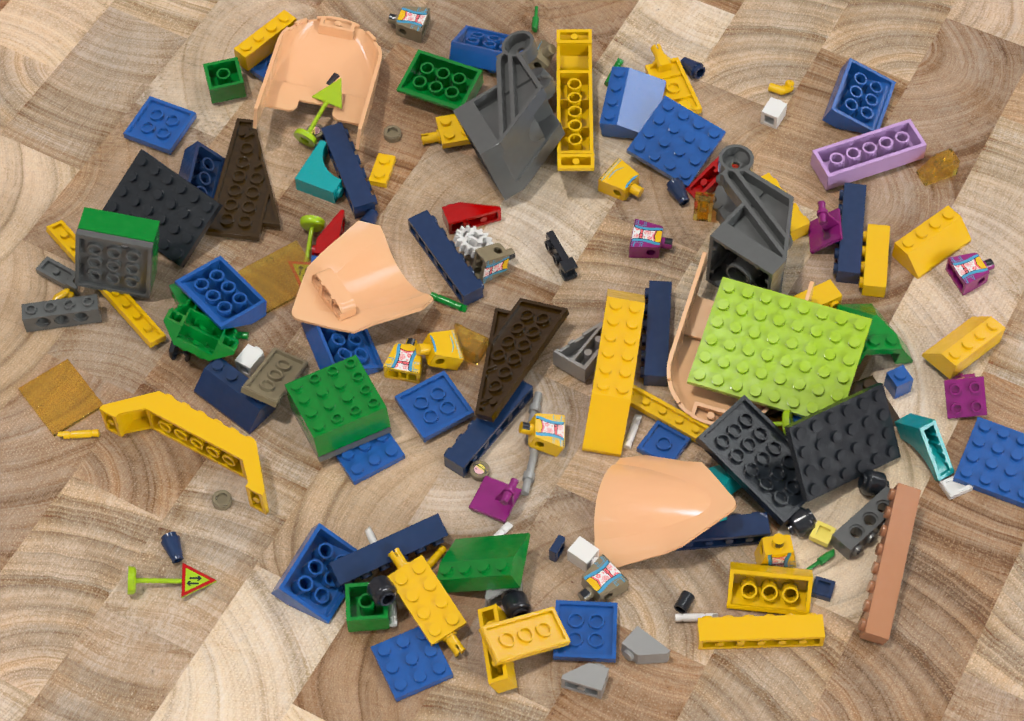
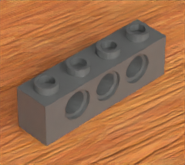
[21,294,102,332]
[830,486,890,560]

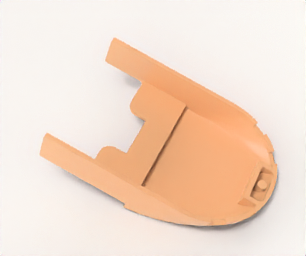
[253,16,382,150]
[667,252,814,426]

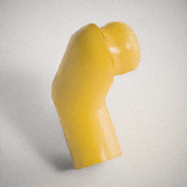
[768,80,795,95]
[52,288,74,300]

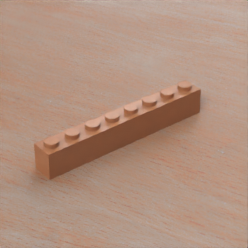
[858,483,921,645]

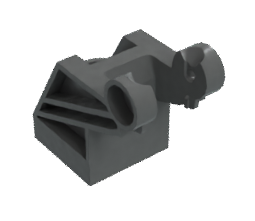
[453,30,565,200]
[706,144,794,293]

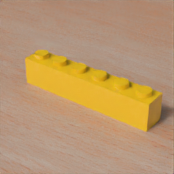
[697,613,825,650]

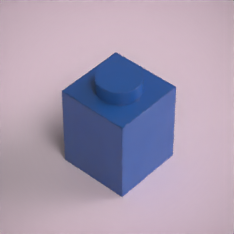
[884,365,914,399]

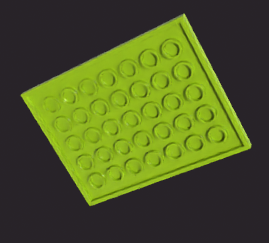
[687,277,872,418]

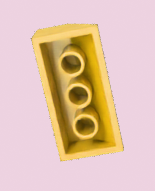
[892,206,971,279]
[922,316,1006,379]
[726,562,813,615]

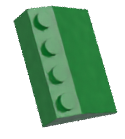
[396,49,484,110]
[437,533,530,593]

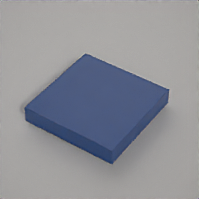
[636,420,691,460]

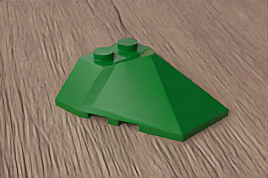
[163,298,239,361]
[836,304,913,365]

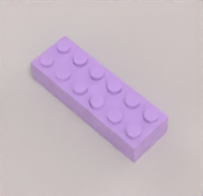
[810,119,927,190]

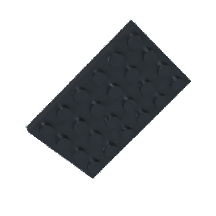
[103,149,223,268]
[784,383,901,502]
[695,395,806,526]

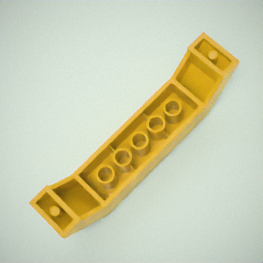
[556,29,594,171]
[582,289,645,457]
[99,391,269,515]

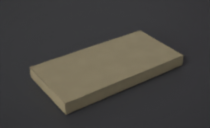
[241,347,308,408]

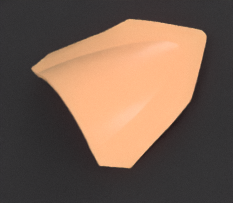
[291,220,434,334]
[594,455,737,568]

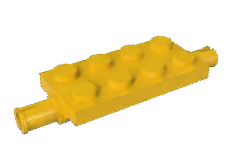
[645,44,702,114]
[421,114,471,149]
[387,548,467,657]

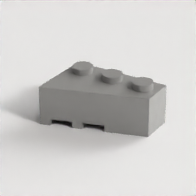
[553,322,603,383]

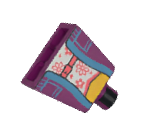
[629,219,673,258]
[945,253,995,296]

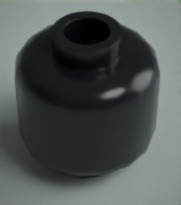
[858,470,889,497]
[786,507,817,537]
[367,575,397,606]
[502,590,531,619]

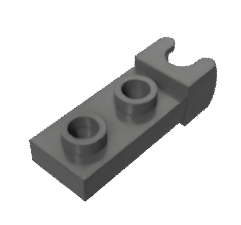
[36,256,80,296]

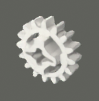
[453,225,494,258]

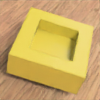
[809,520,836,548]

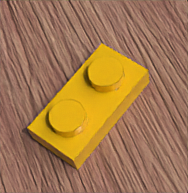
[368,153,396,188]

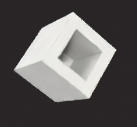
[760,97,787,129]
[235,344,265,377]
[567,536,599,572]

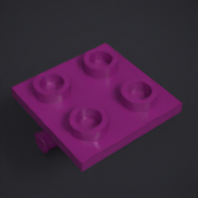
[808,201,843,254]
[944,373,987,419]
[469,476,522,523]

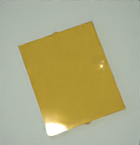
[238,240,311,314]
[18,359,103,437]

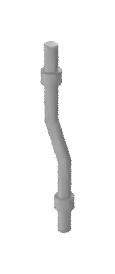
[521,391,542,496]

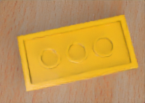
[479,606,571,666]

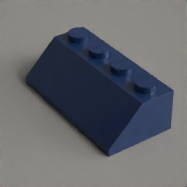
[179,141,225,199]
[194,358,276,434]

